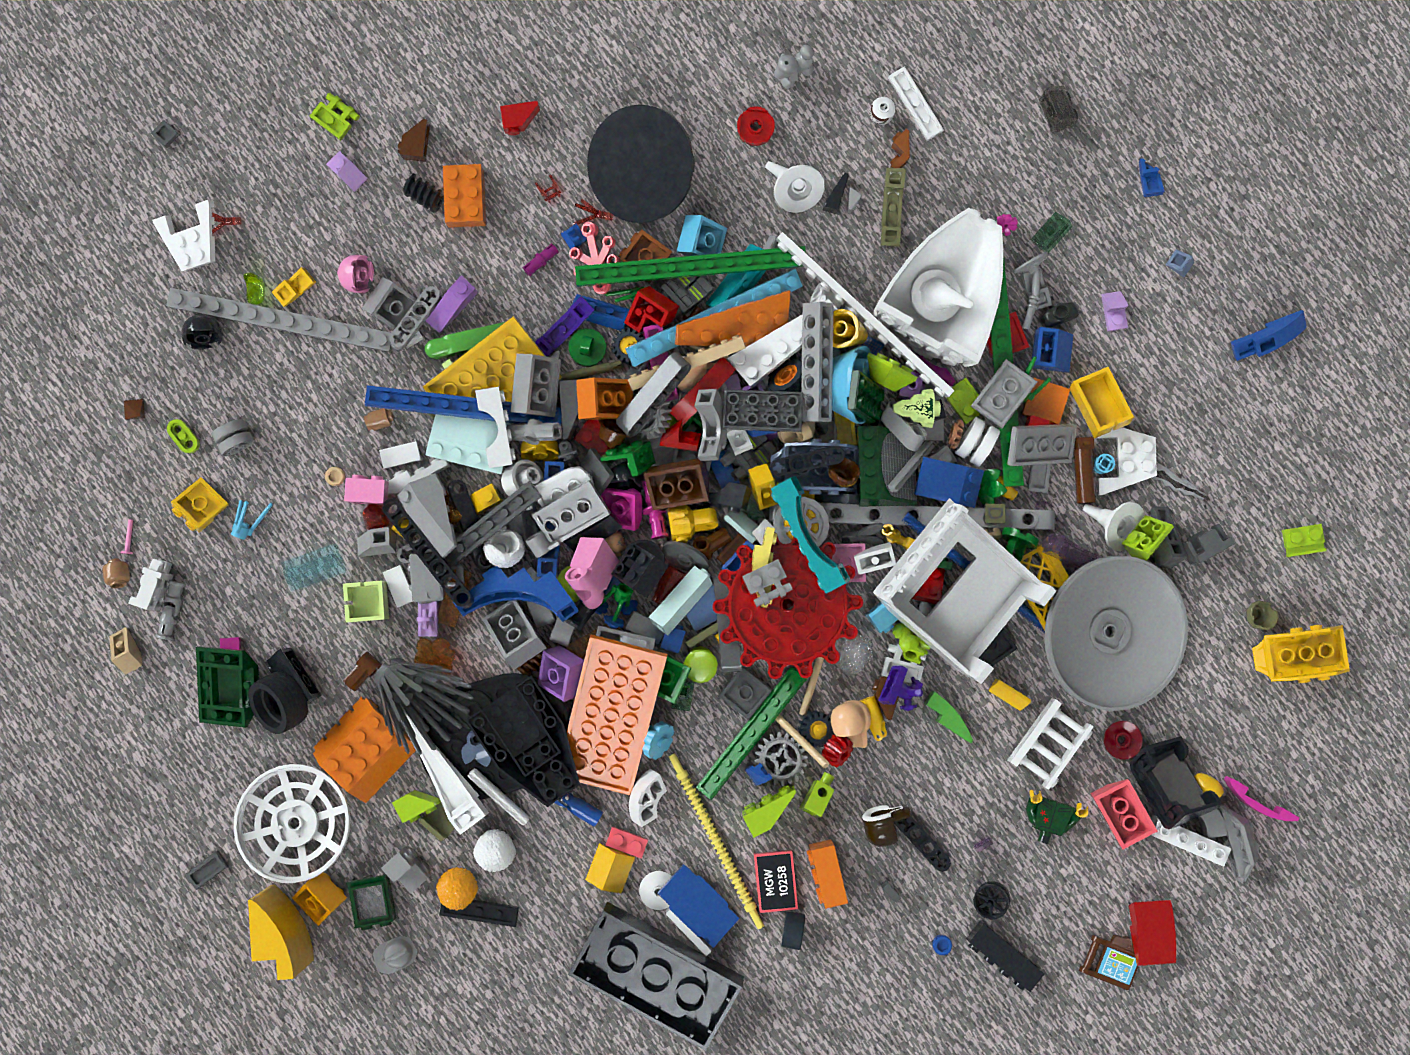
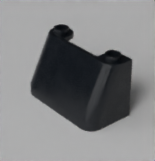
[1130,736,1222,829]

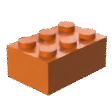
[443,164,486,228]
[576,378,633,420]
[806,839,848,909]

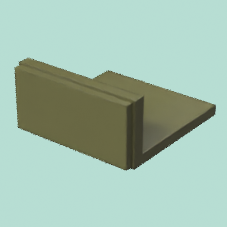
[419,802,455,841]

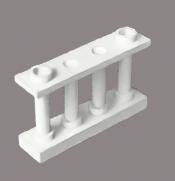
[1007,698,1093,790]

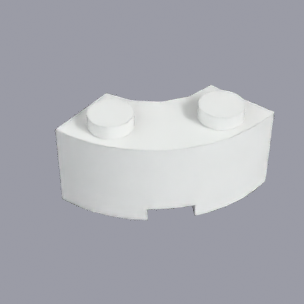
[629,769,667,827]

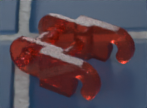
[535,174,561,203]

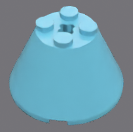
[832,346,876,424]

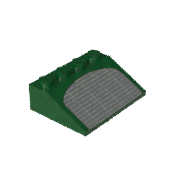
[856,426,917,507]

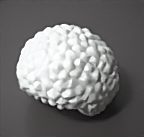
[483,530,525,568]
[473,829,516,872]

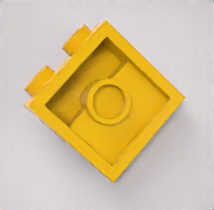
[171,477,228,533]

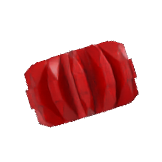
[822,735,854,768]

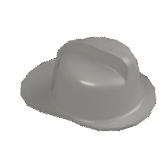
[373,936,417,974]

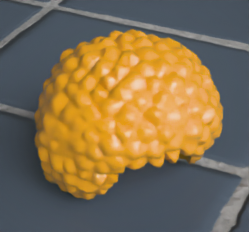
[436,867,479,911]

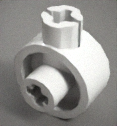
[501,460,544,510]

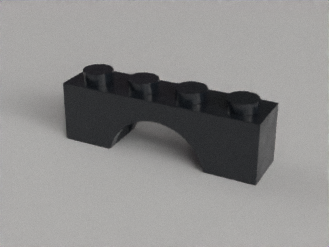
[694,482,752,513]

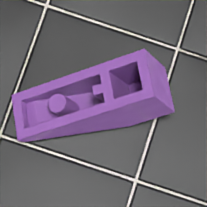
[426,276,479,334]

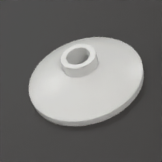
[639,871,672,910]

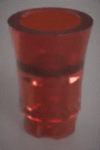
[652,564,687,605]

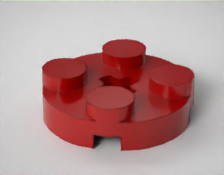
[737,106,775,146]

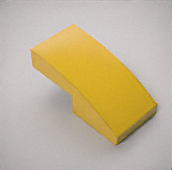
[272,267,316,307]

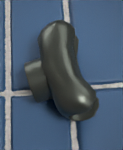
[1041,302,1079,328]

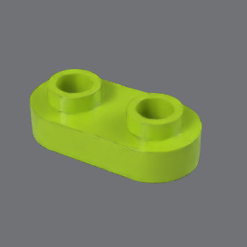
[167,419,200,454]

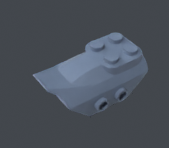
[770,439,858,495]

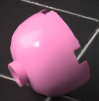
[337,255,374,293]

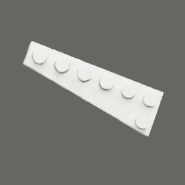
[728,299,838,388]

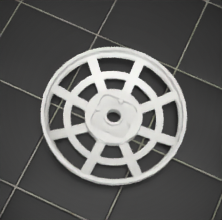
[234,764,351,883]

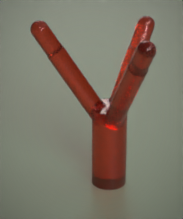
[574,199,613,225]
[212,212,242,234]

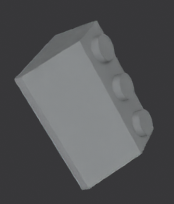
[511,354,561,417]

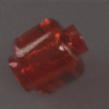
[362,504,390,530]

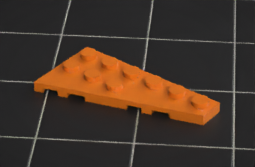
[675,290,790,347]

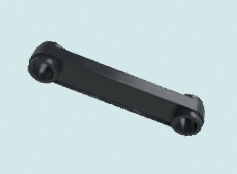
[447,479,492,569]

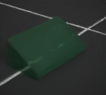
[1030,212,1072,253]

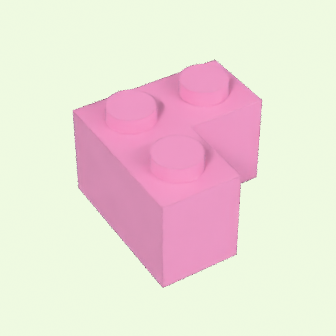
[344,475,389,505]

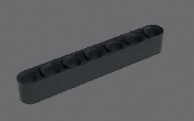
[382,499,474,609]

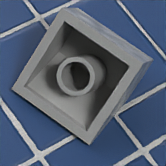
[362,277,417,330]

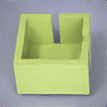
[343,581,389,622]

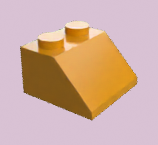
[292,872,347,926]

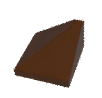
[124,399,145,420]

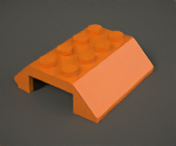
[313,697,416,803]

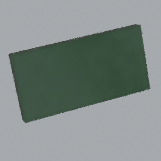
[848,370,885,426]

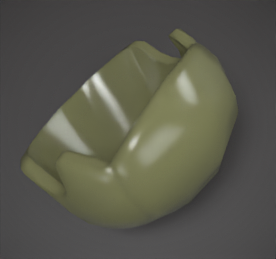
[1246,600,1279,630]

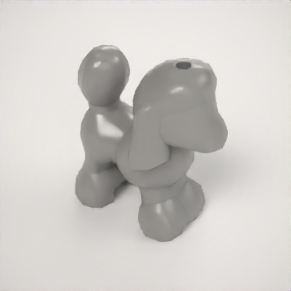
[774,45,814,89]

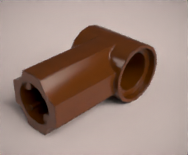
[693,527,732,560]
[343,651,382,691]

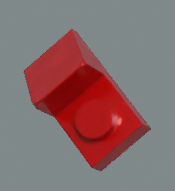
[659,419,701,451]

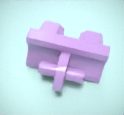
[417,602,438,637]

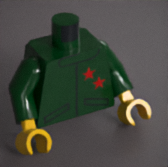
[1025,790,1088,844]

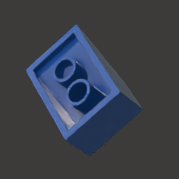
[914,457,984,508]

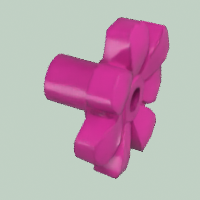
[997,214,1018,236]

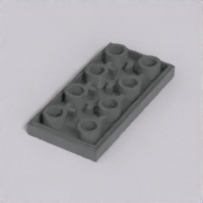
[723,390,803,432]

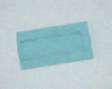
[281,543,346,591]

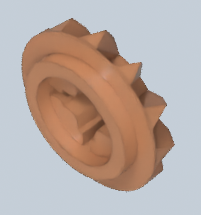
[948,419,964,450]

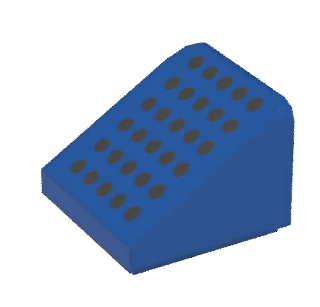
[861,336,884,355]

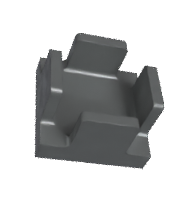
[1182,524,1235,564]

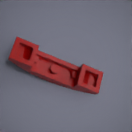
[669,357,736,424]

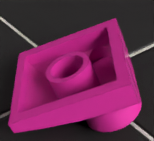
[601,488,642,531]

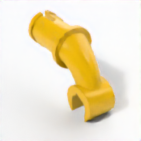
[882,524,915,550]

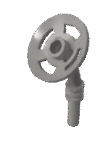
[1013,252,1048,330]

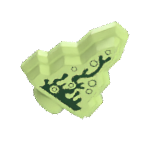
[893,389,941,428]

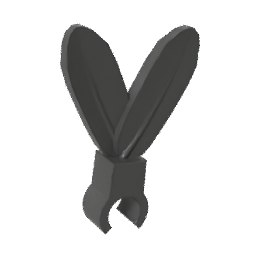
[841,523,885,546]

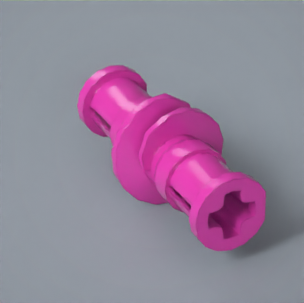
[642,481,668,540]

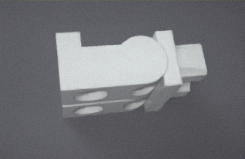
[128,559,173,611]

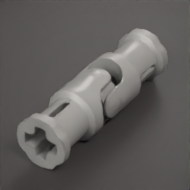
[155,580,186,640]

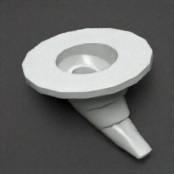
[765,161,824,213]
[910,270,973,322]
[1083,502,1145,552]

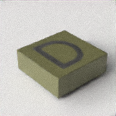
[985,504,1005,524]

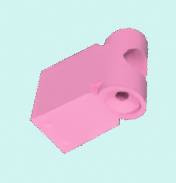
[565,537,619,609]

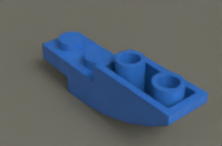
[1231,310,1307,361]

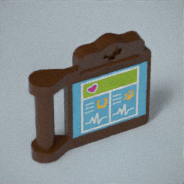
[1078,934,1138,990]

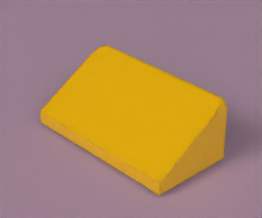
[989,679,1031,711]

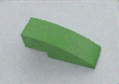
[924,691,973,743]

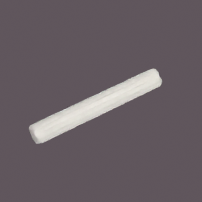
[468,768,530,825]

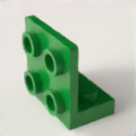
[600,440,656,476]

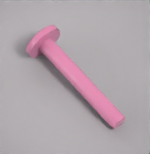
[121,520,133,555]

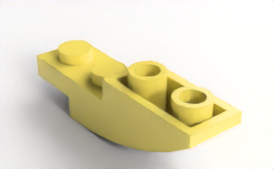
[752,527,777,608]

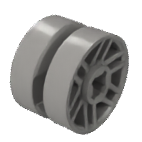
[211,419,255,456]

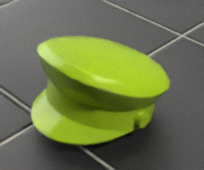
[684,646,718,683]

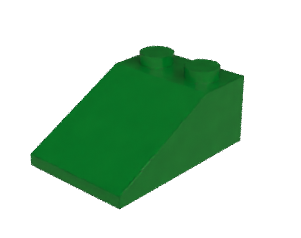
[653,647,691,704]

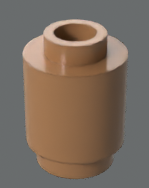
[364,408,394,431]

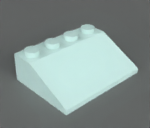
[425,414,514,474]

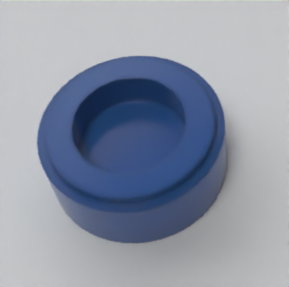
[932,935,952,955]

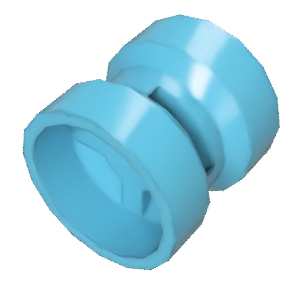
[1094,454,1115,474]

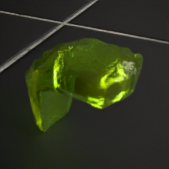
[243,273,265,305]

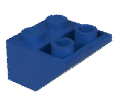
[1032,327,1073,373]

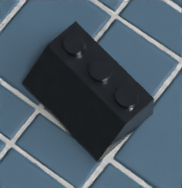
[267,647,322,705]

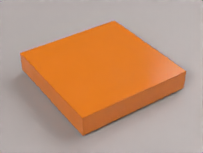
[1022,378,1070,425]

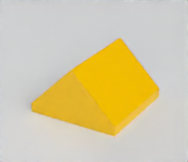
[585,843,635,894]

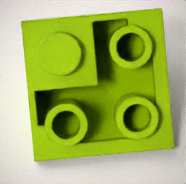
[867,353,918,392]
[1121,515,1174,561]

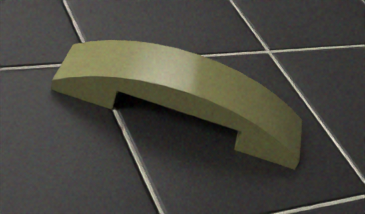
[880,168,906,247]

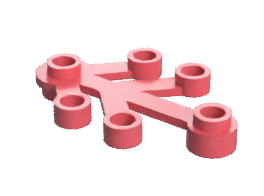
[569,222,620,294]

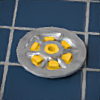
[773,497,829,547]

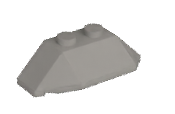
[1218,805,1259,883]

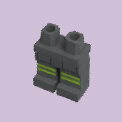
[660,276,713,320]
[720,434,778,482]

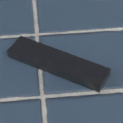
[439,900,519,927]

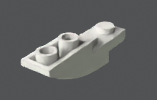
[386,458,450,495]

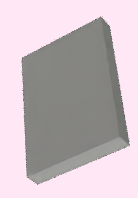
[971,359,1037,429]

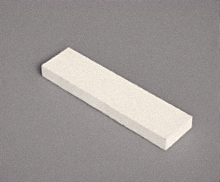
[888,66,944,141]

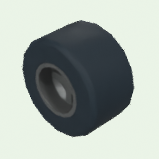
[781,912,805,950]

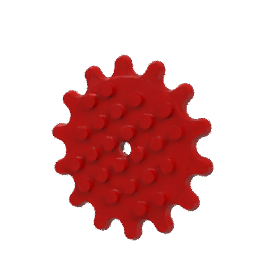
[712,532,863,679]

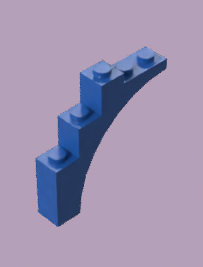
[453,566,579,622]

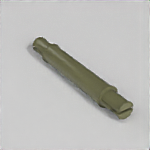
[559,360,622,381]

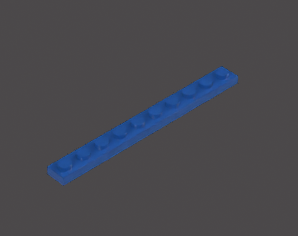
[365,385,562,425]

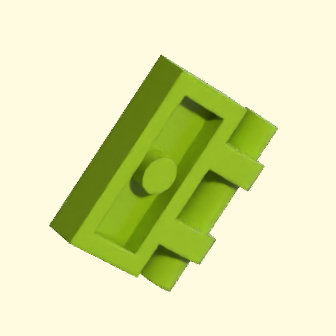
[309,93,360,141]

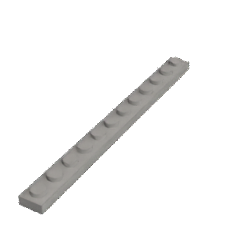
[166,288,392,352]

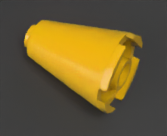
[833,309,868,348]

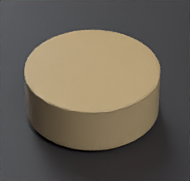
[325,467,345,486]

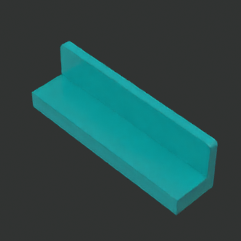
[706,244,766,308]

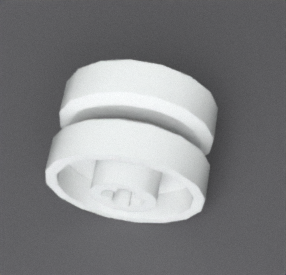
[955,417,1000,467]

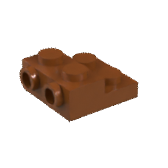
[619,229,672,284]

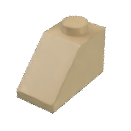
[109,627,142,675]

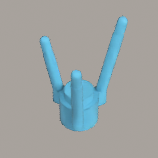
[231,500,273,540]

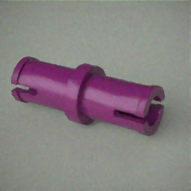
[522,243,559,276]

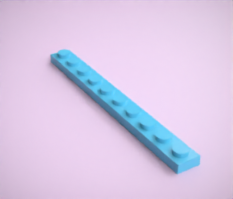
[625,269,803,367]

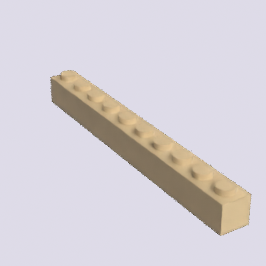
[628,335,746,391]

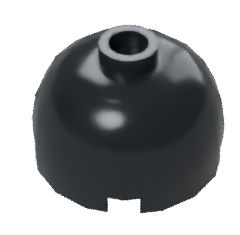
[182,314,222,350]
[606,462,644,494]

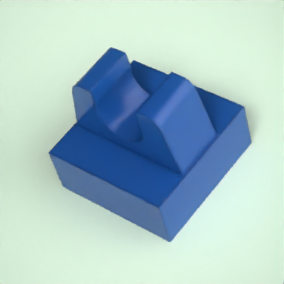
[561,224,587,250]

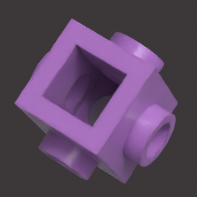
[897,372,925,400]

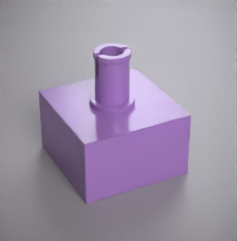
[537,646,584,702]

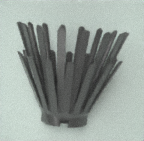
[374,658,473,755]

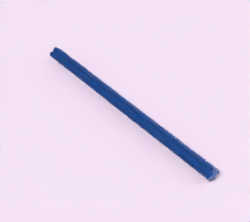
[902,512,1045,633]

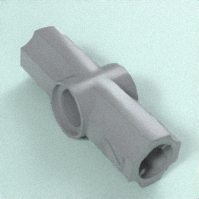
[506,419,562,445]

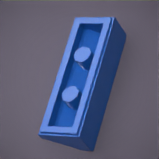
[571,294,630,331]

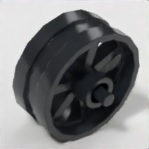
[973,881,1011,920]

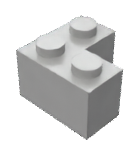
[381,846,431,894]

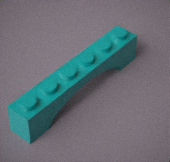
[771,476,851,593]

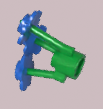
[595,583,638,629]

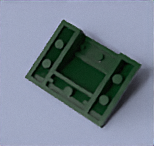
[196,646,259,728]

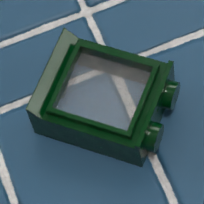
[346,873,396,930]

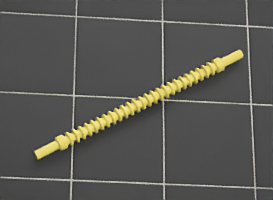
[668,753,764,929]

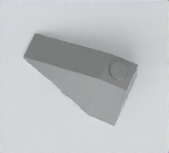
[397,473,457,558]

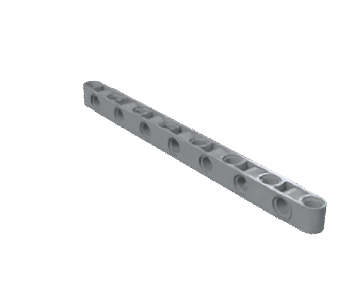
[769,503,1055,530]

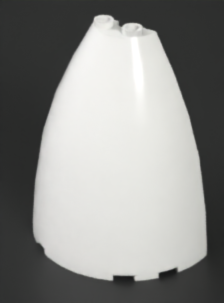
[874,208,1003,367]

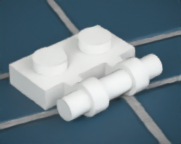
[881,644,926,683]

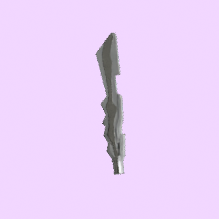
[1114,441,1206,501]

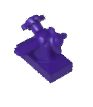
[878,666,923,711]

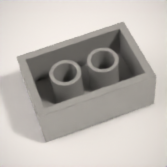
[482,600,547,670]

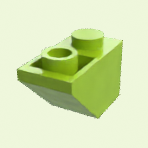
[392,790,441,823]

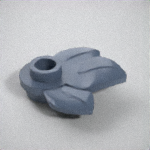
[462,731,491,767]

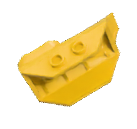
[1252,625,1350,683]

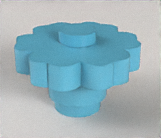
[642,721,674,760]

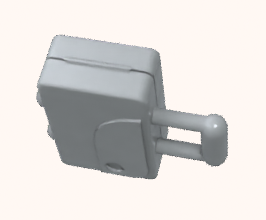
[407,552,465,604]

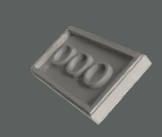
[1007,424,1077,466]

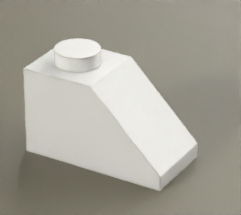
[854,542,896,575]

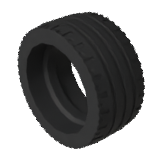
[248,671,308,734]

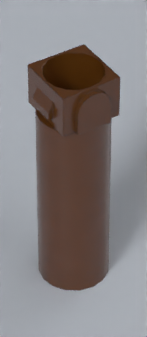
[1074,437,1096,504]

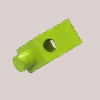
[799,772,835,818]

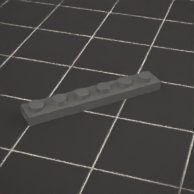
[445,481,542,567]

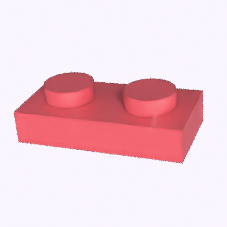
[606,826,648,859]

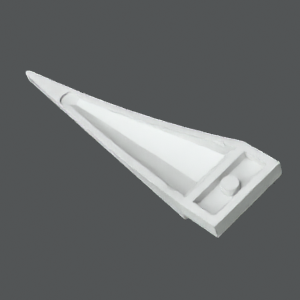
[401,706,489,835]

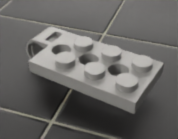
[525,480,611,558]

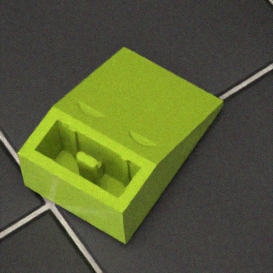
[742,784,796,838]

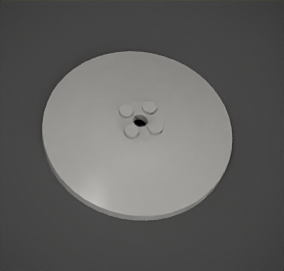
[1044,556,1188,711]

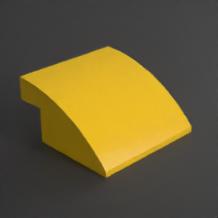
[248,885,314,980]

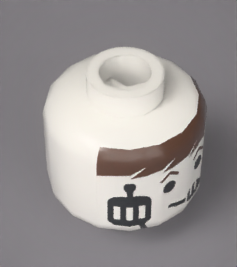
[869,97,895,125]

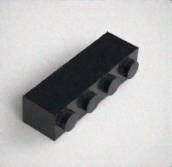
[966,920,1045,992]

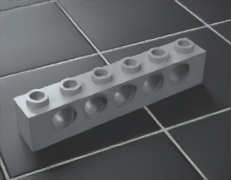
[801,302,834,422]

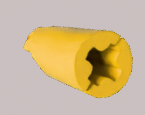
[860,695,887,741]

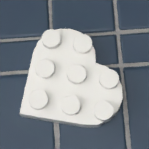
[535,466,594,528]

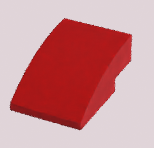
[1128,900,1176,966]

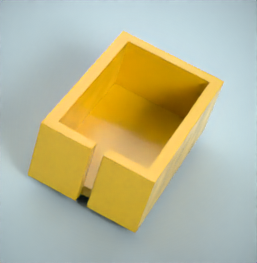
[1069,367,1134,439]

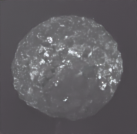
[838,635,873,676]

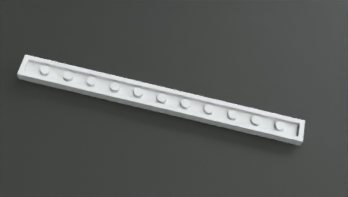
[776,232,954,398]

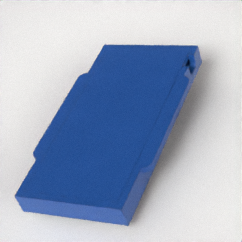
[657,864,740,948]

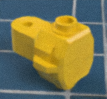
[667,505,719,543]

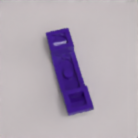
[535,296,595,357]

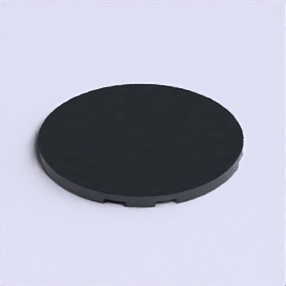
[587,104,695,223]

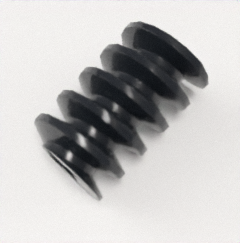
[403,173,444,213]

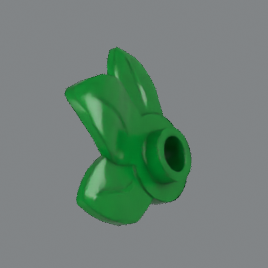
[978,469,1007,505]

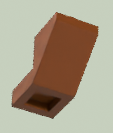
[890,128,910,168]

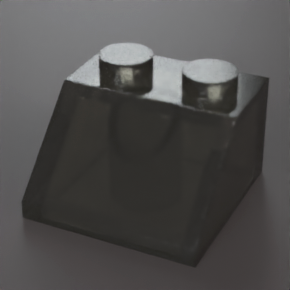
[1039,86,1078,134]

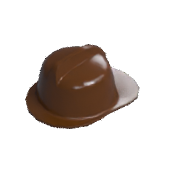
[598,420,629,449]

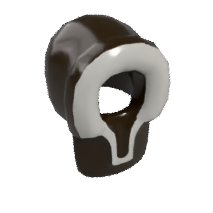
[862,805,911,847]

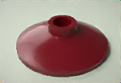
[1103,721,1143,760]

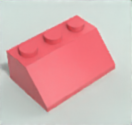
[1090,779,1158,849]

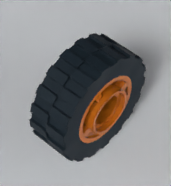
[768,359,802,392]

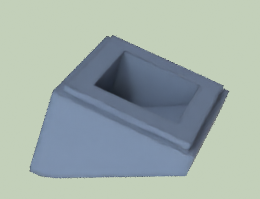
[1165,249,1194,277]

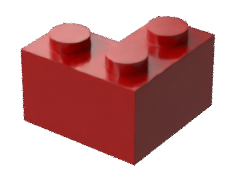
[624,286,679,333]

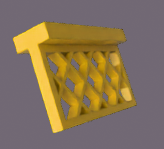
[1020,542,1069,631]

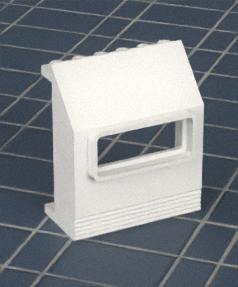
[873,498,1056,684]

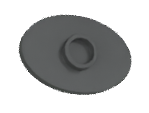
[662,541,710,572]

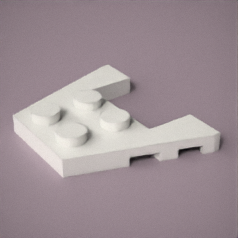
[152,200,215,271]
[1096,427,1157,496]

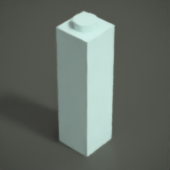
[649,566,713,635]

